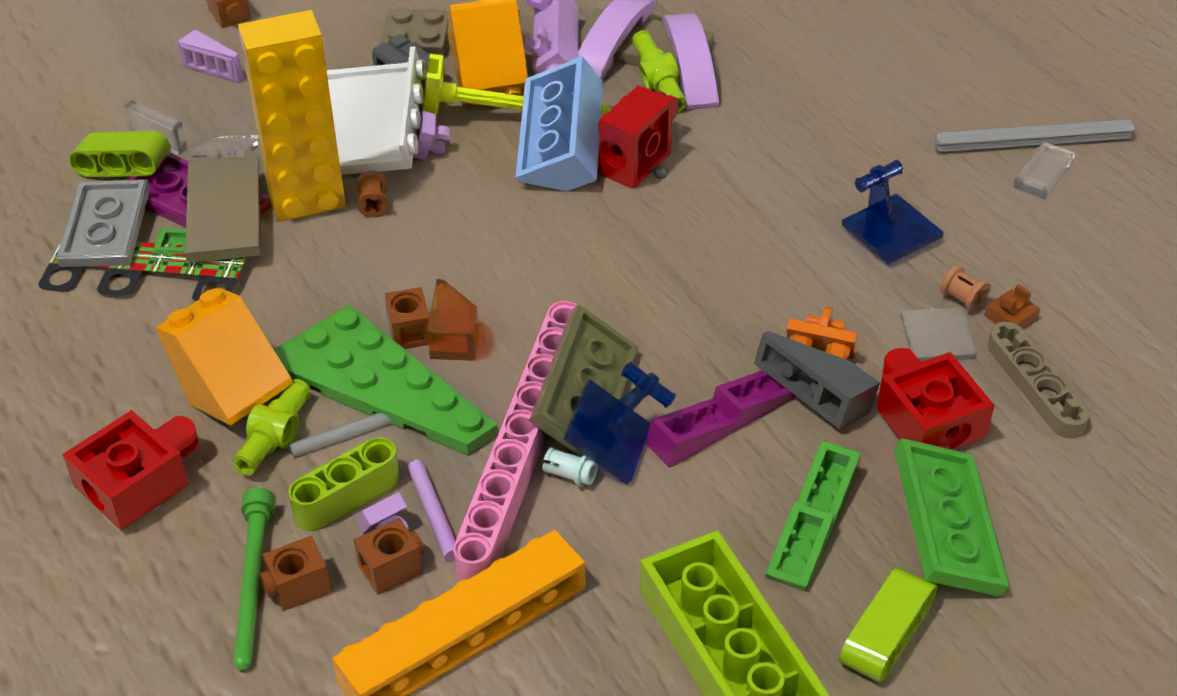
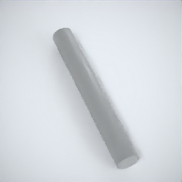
[288,413,392,459]

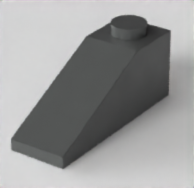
[754,331,880,429]

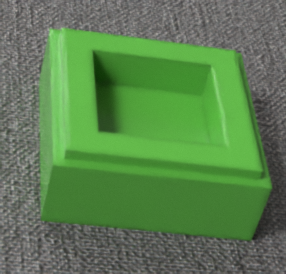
[152,228,186,255]

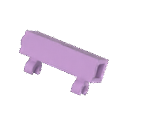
[523,0,578,74]

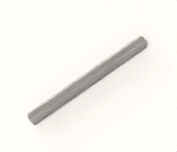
[934,119,1135,152]

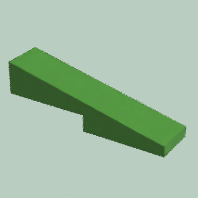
[765,441,861,592]

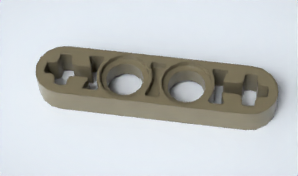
[988,322,1089,438]

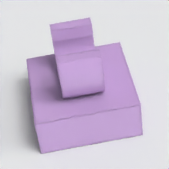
[413,111,450,161]
[355,492,408,534]

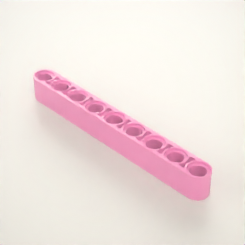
[453,301,577,582]

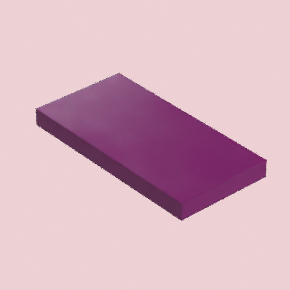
[128,153,271,228]

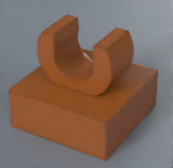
[984,284,1040,329]

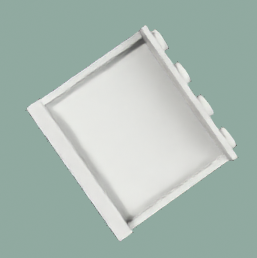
[327,46,426,175]

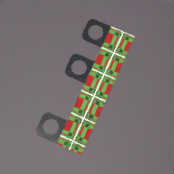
[38,242,247,302]

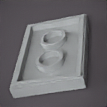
[56,180,150,267]

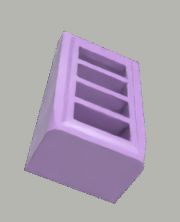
[178,30,244,83]

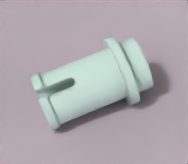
[542,447,598,487]

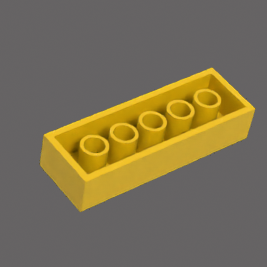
[238,10,346,222]

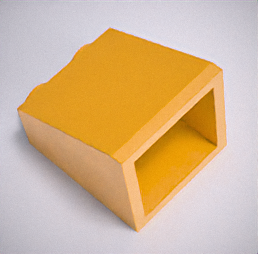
[447,0,528,106]
[155,287,293,426]

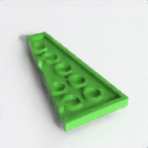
[274,305,498,455]

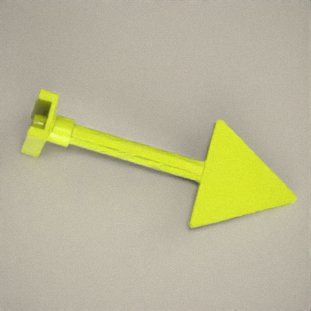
[422,54,611,118]

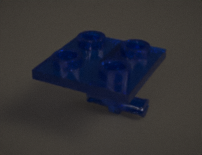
[842,160,944,265]
[563,361,676,485]

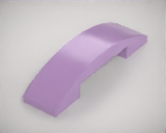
[578,0,657,81]
[663,13,719,110]

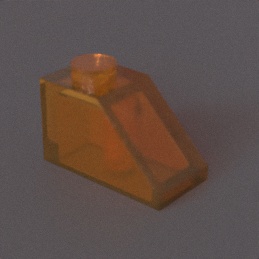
[427,279,485,361]

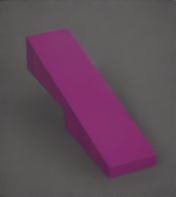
[645,370,797,468]

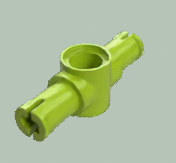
[632,30,687,112]
[233,379,311,476]

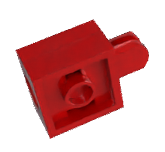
[597,85,679,189]
[877,348,994,450]
[63,410,200,531]

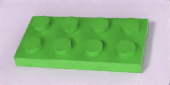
[894,438,1009,596]

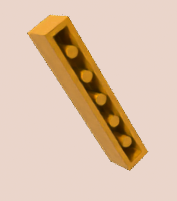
[332,529,586,696]

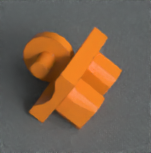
[786,307,857,360]

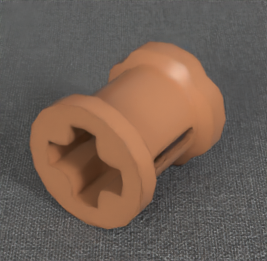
[940,265,991,311]

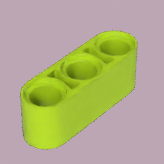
[69,131,171,177]
[288,437,400,531]
[839,566,938,683]

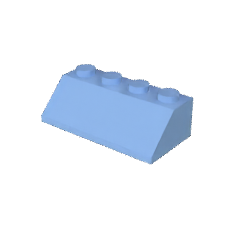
[515,56,603,191]

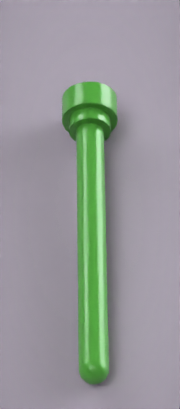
[234,488,276,671]

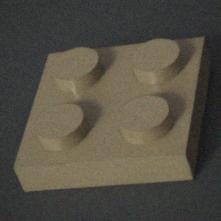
[380,8,449,58]

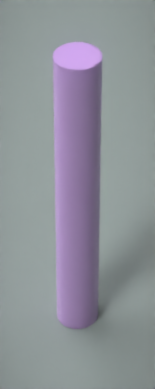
[408,460,456,561]

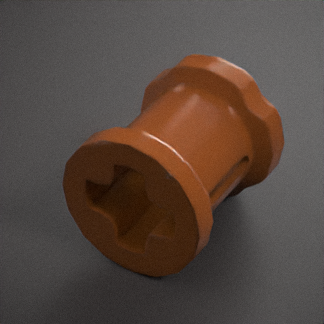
[356,171,389,217]

